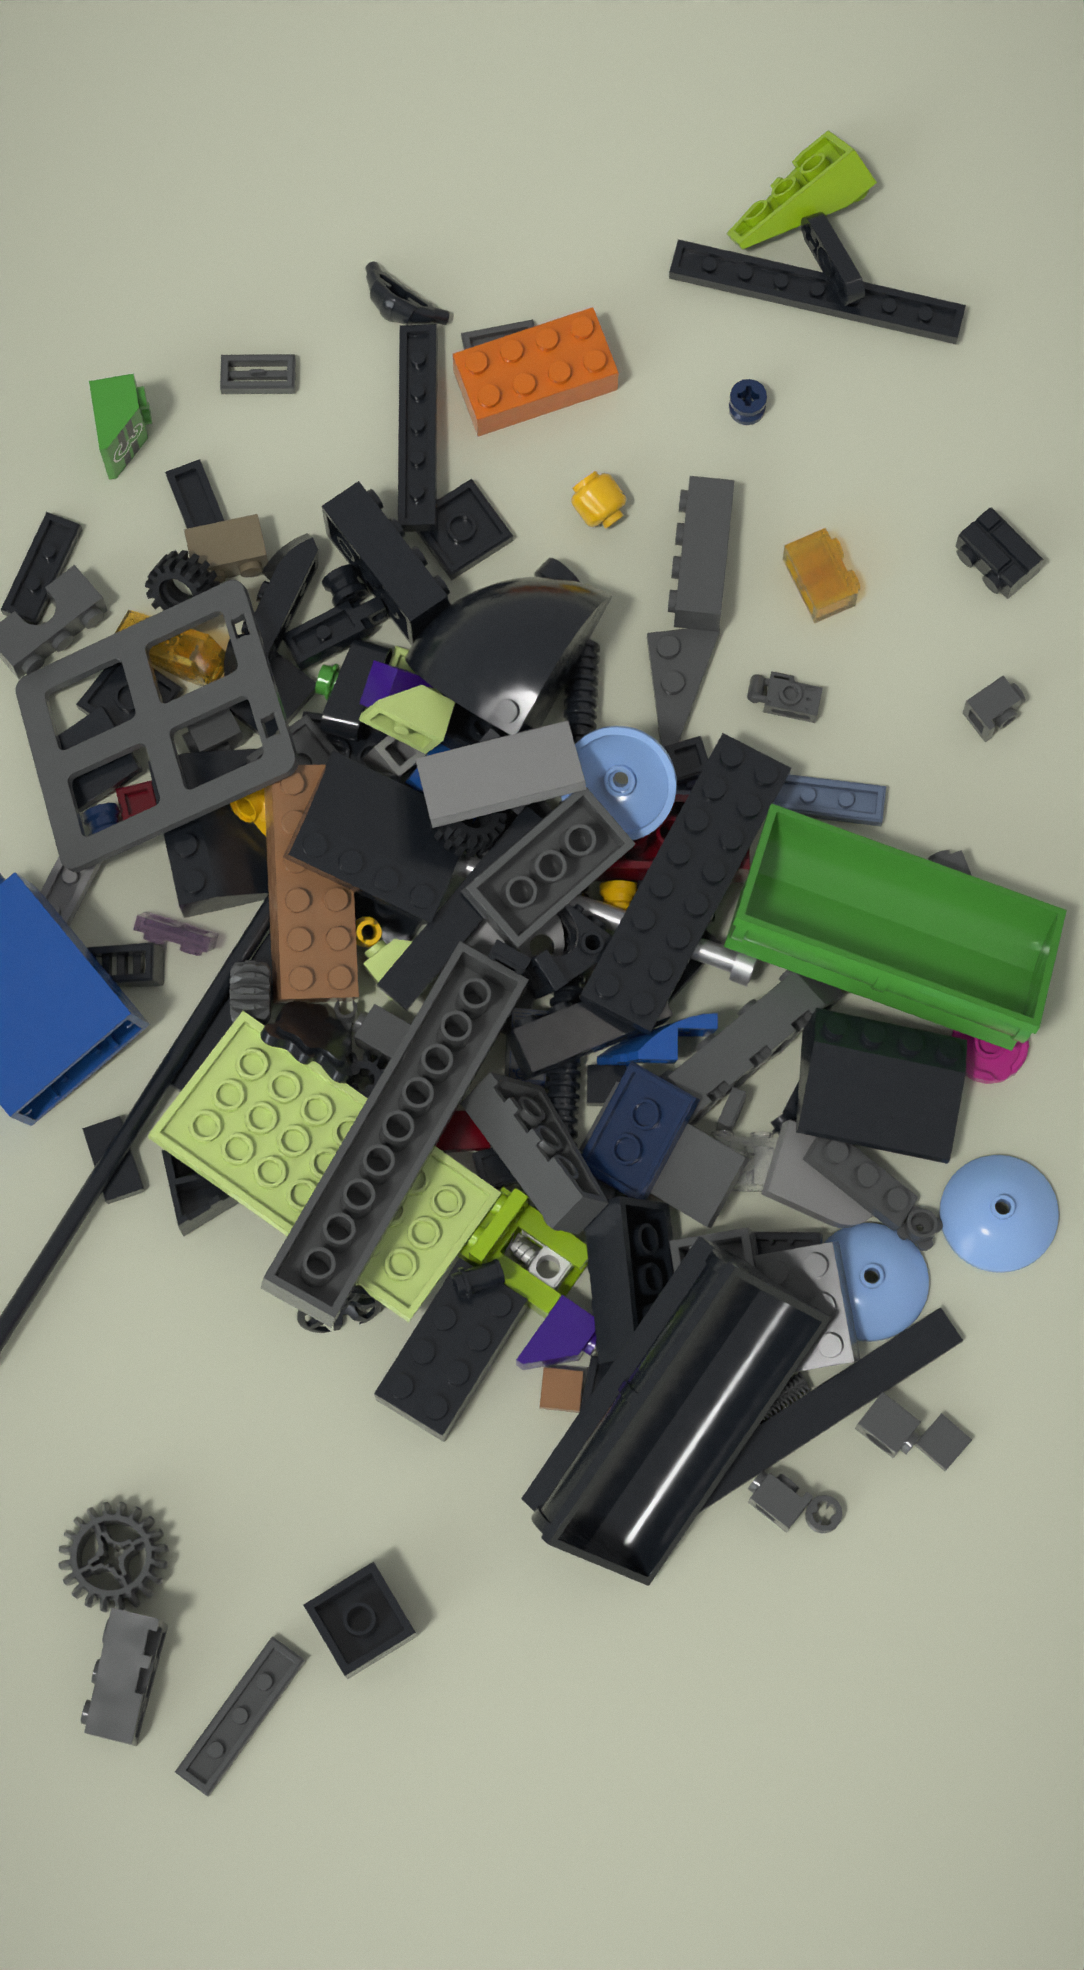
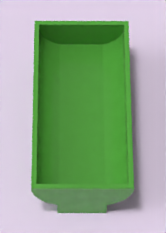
[724,803,1067,1051]

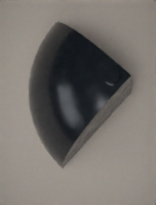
[405,577,612,735]

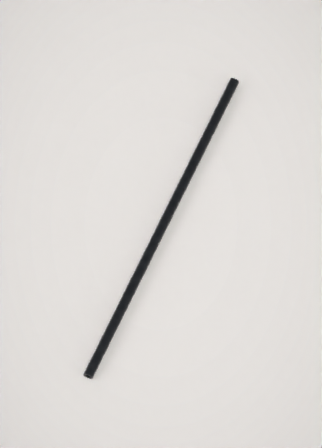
[0,894,270,1353]

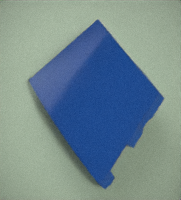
[597,1013,718,1067]

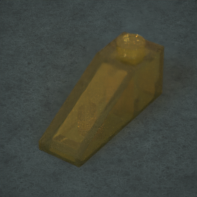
[114,610,226,687]

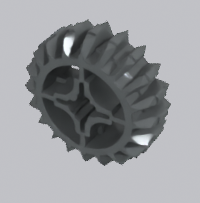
[58,1502,169,1613]

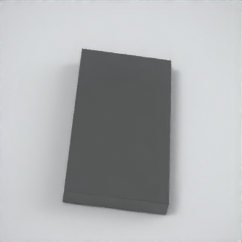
[579,1081,750,1228]

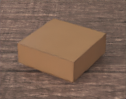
[540,1367,584,1413]

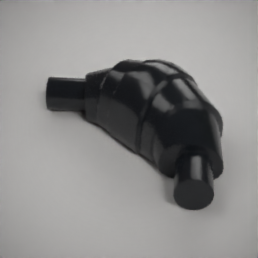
[365,261,449,325]

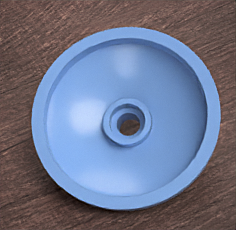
[561,726,677,840]
[939,1155,1059,1273]
[824,1223,929,1342]

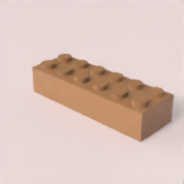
[264,765,359,1004]

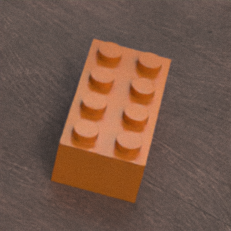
[452,307,619,437]

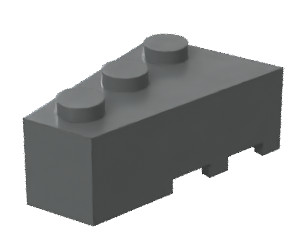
[81,1607,168,1746]

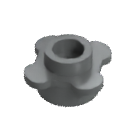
[897,1206,943,1251]

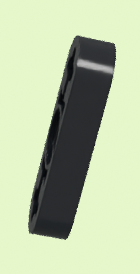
[801,212,865,306]

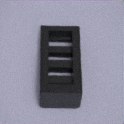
[87,943,164,987]

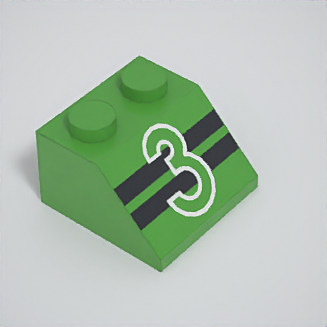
[89,374,153,480]

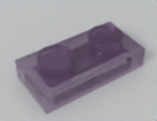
[133,911,219,956]

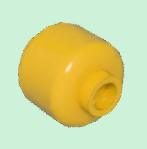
[571,471,627,529]

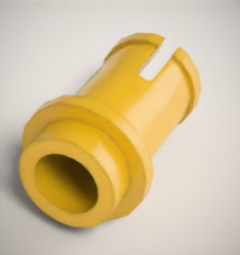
[355,917,382,947]

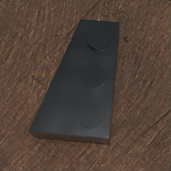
[161,1150,239,1237]

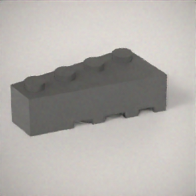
[460,1072,609,1235]

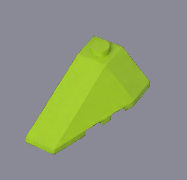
[726,130,877,250]

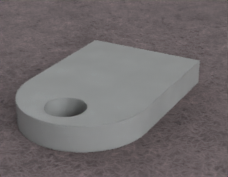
[761,1120,873,1228]

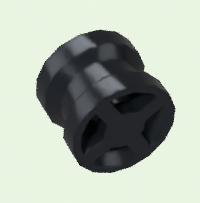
[322,564,368,607]

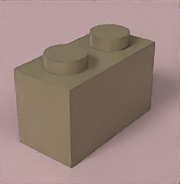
[184,514,268,583]

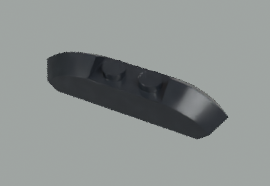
[224,533,318,676]

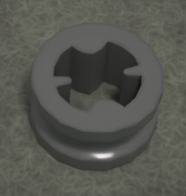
[805,1495,843,1534]

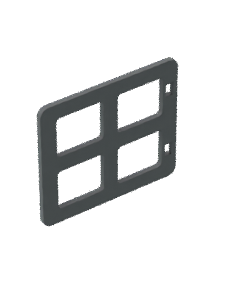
[15,580,299,872]

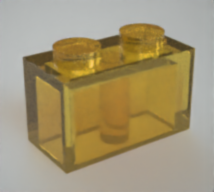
[782,528,861,623]

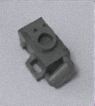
[747,671,823,723]

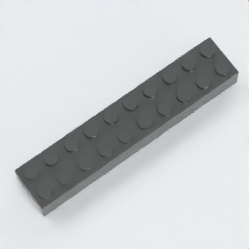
[261,941,529,1328]

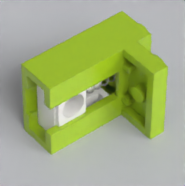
[458,1187,588,1318]

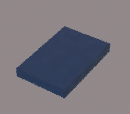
[581,1061,700,1200]

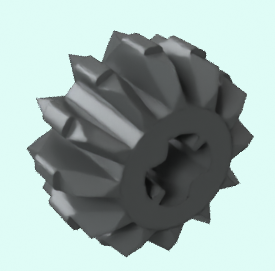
[229,960,272,1025]

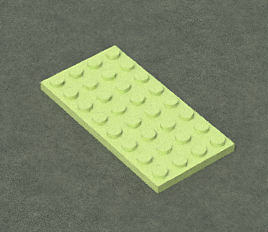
[148,1011,501,1322]

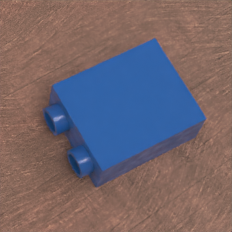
[0,872,150,1126]

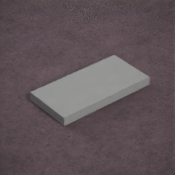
[415,721,587,828]

